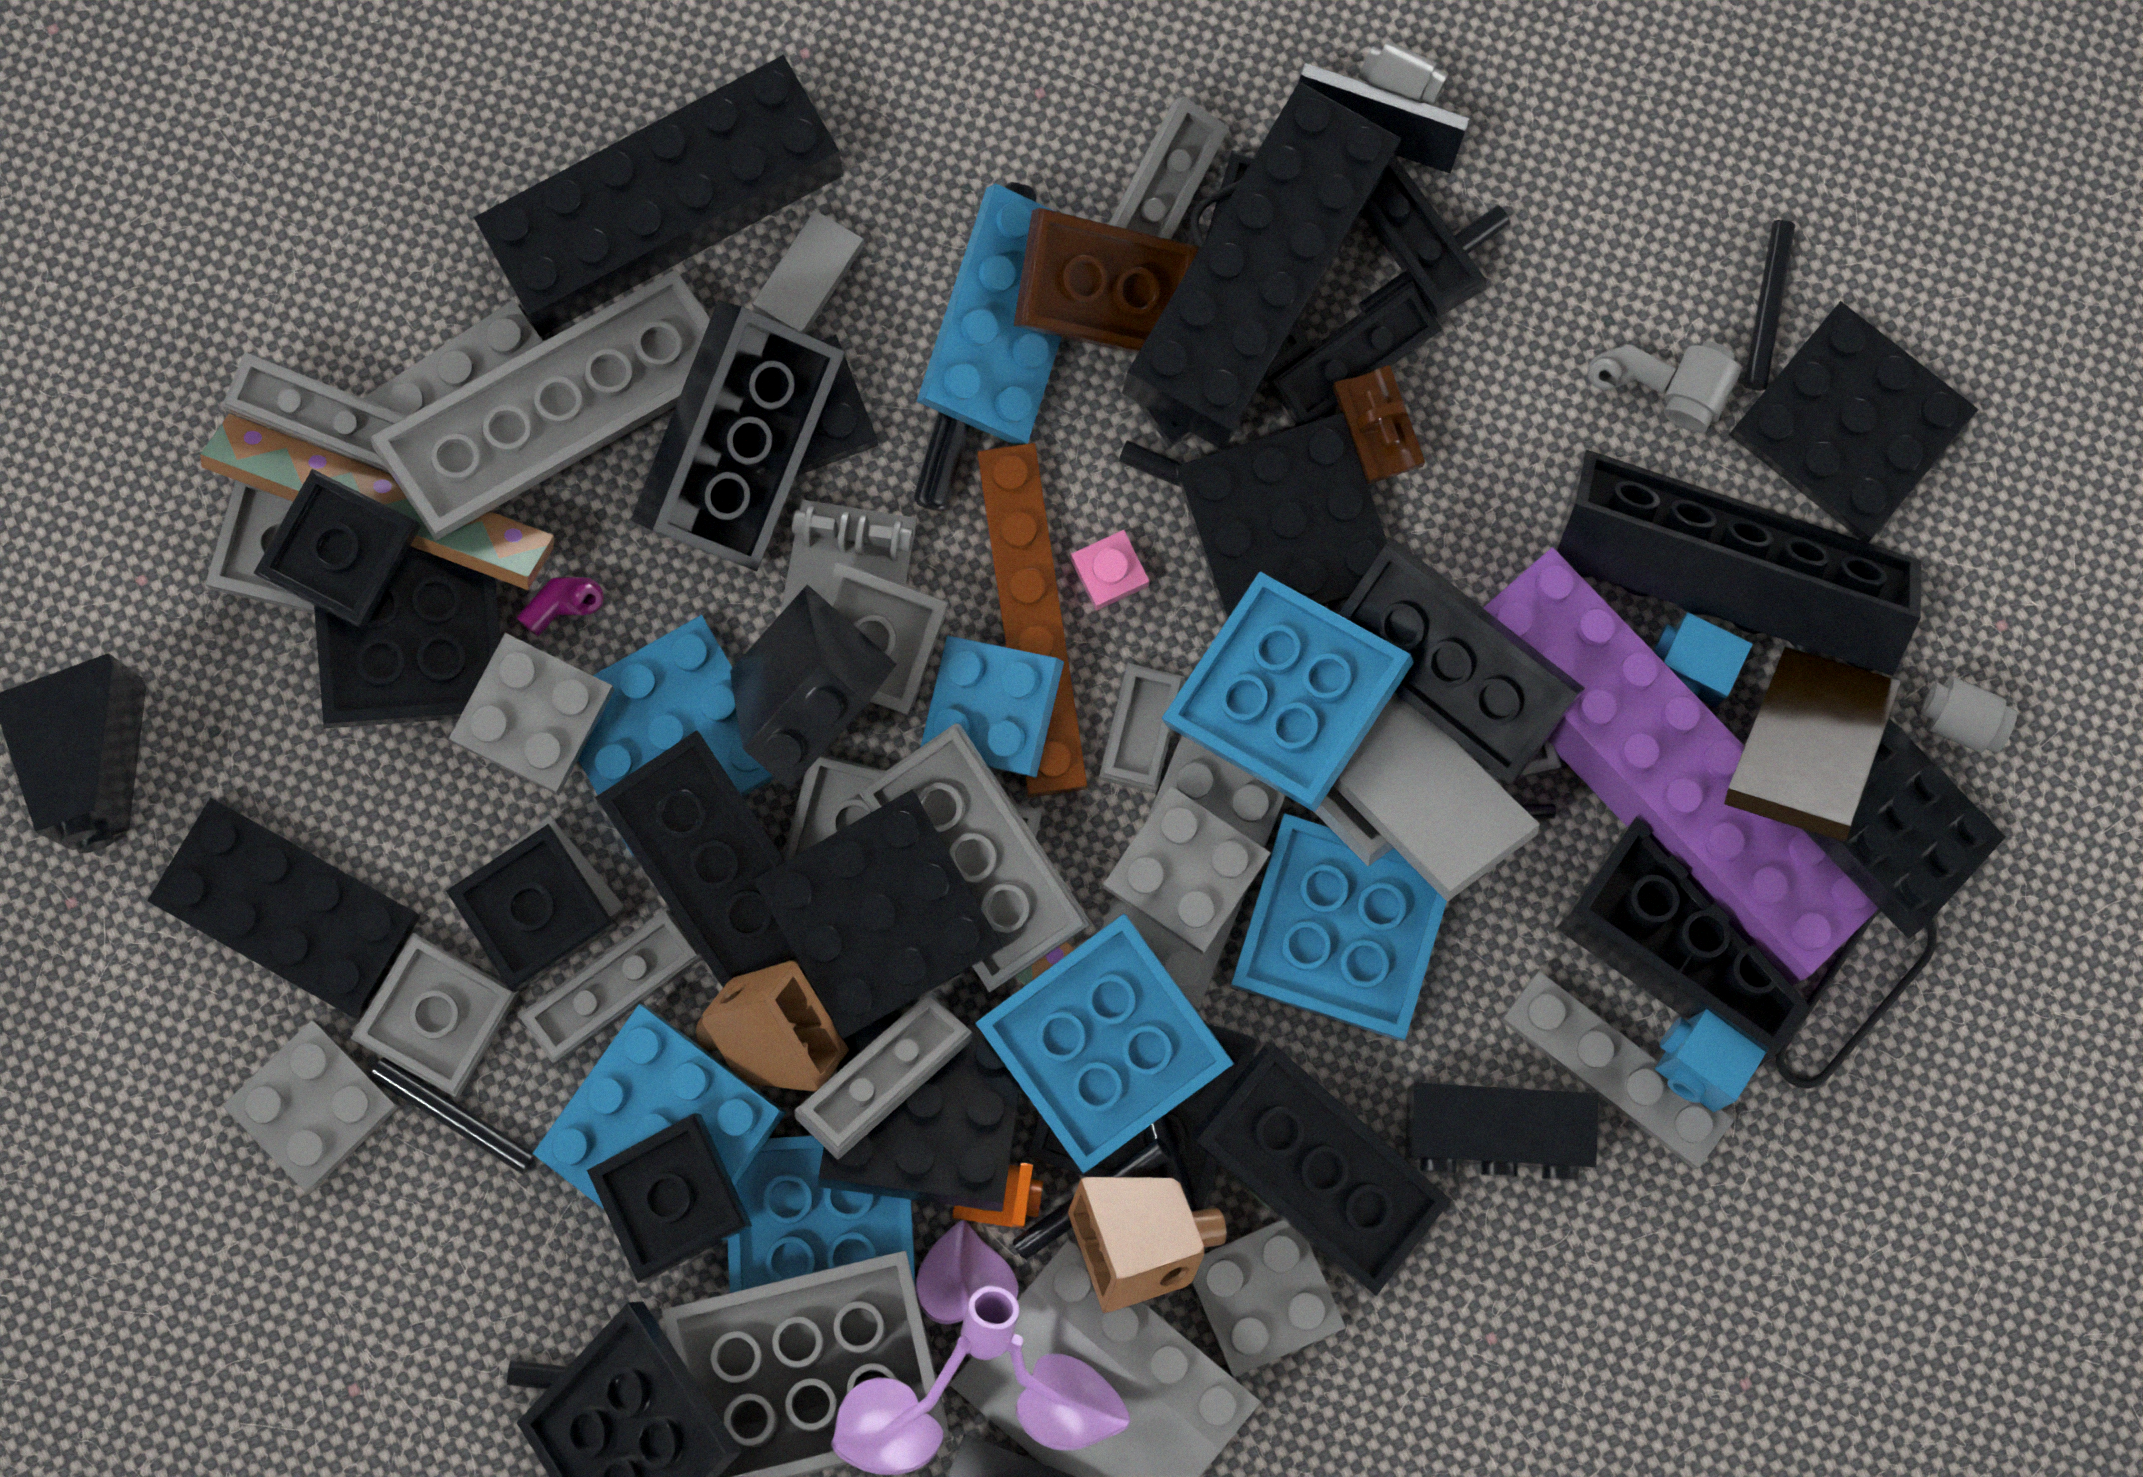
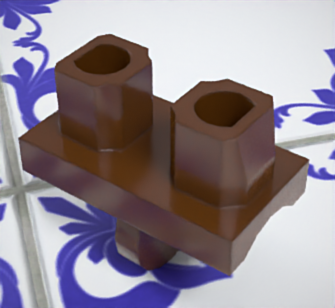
[1333,365,1425,484]

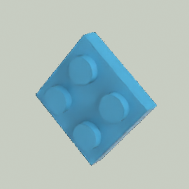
[920,635,1064,778]

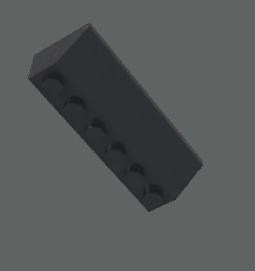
[1555,449,1921,676]

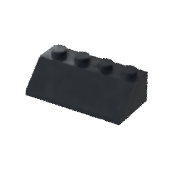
[630,300,845,571]

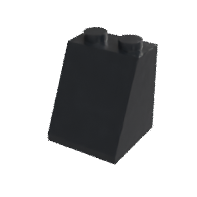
[730,584,897,790]
[0,653,146,853]

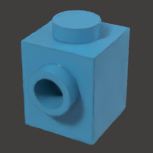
[1652,612,1753,708]
[1655,1009,1766,1113]

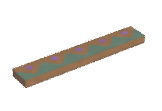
[200,414,554,590]

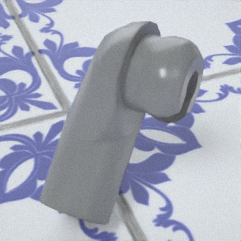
[1588,344,1676,394]

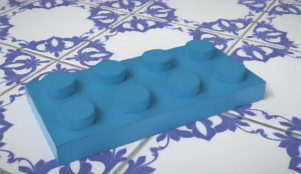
[916,183,1062,446]

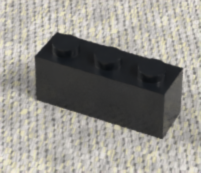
[1405,1082,1599,1181]

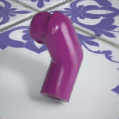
[516,577,604,637]

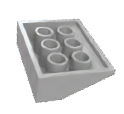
[949,1240,1261,1477]
[662,1251,951,1477]

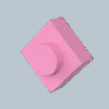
[1071,530,1149,611]

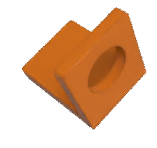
[952,1163,1044,1229]

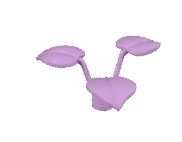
[831,1220,1131,1475]

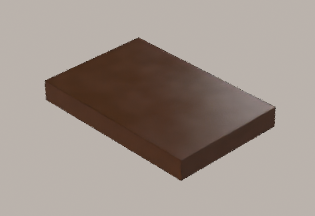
[1014,208,1199,354]

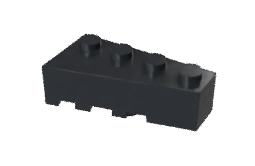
[1556,816,1809,1068]

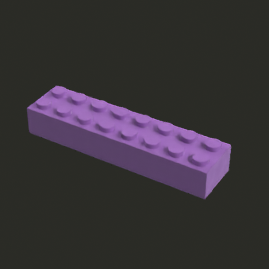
[1483,547,1879,987]

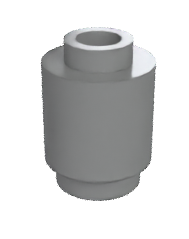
[1358,40,1449,107]
[1664,341,1741,433]
[1921,676,2017,753]

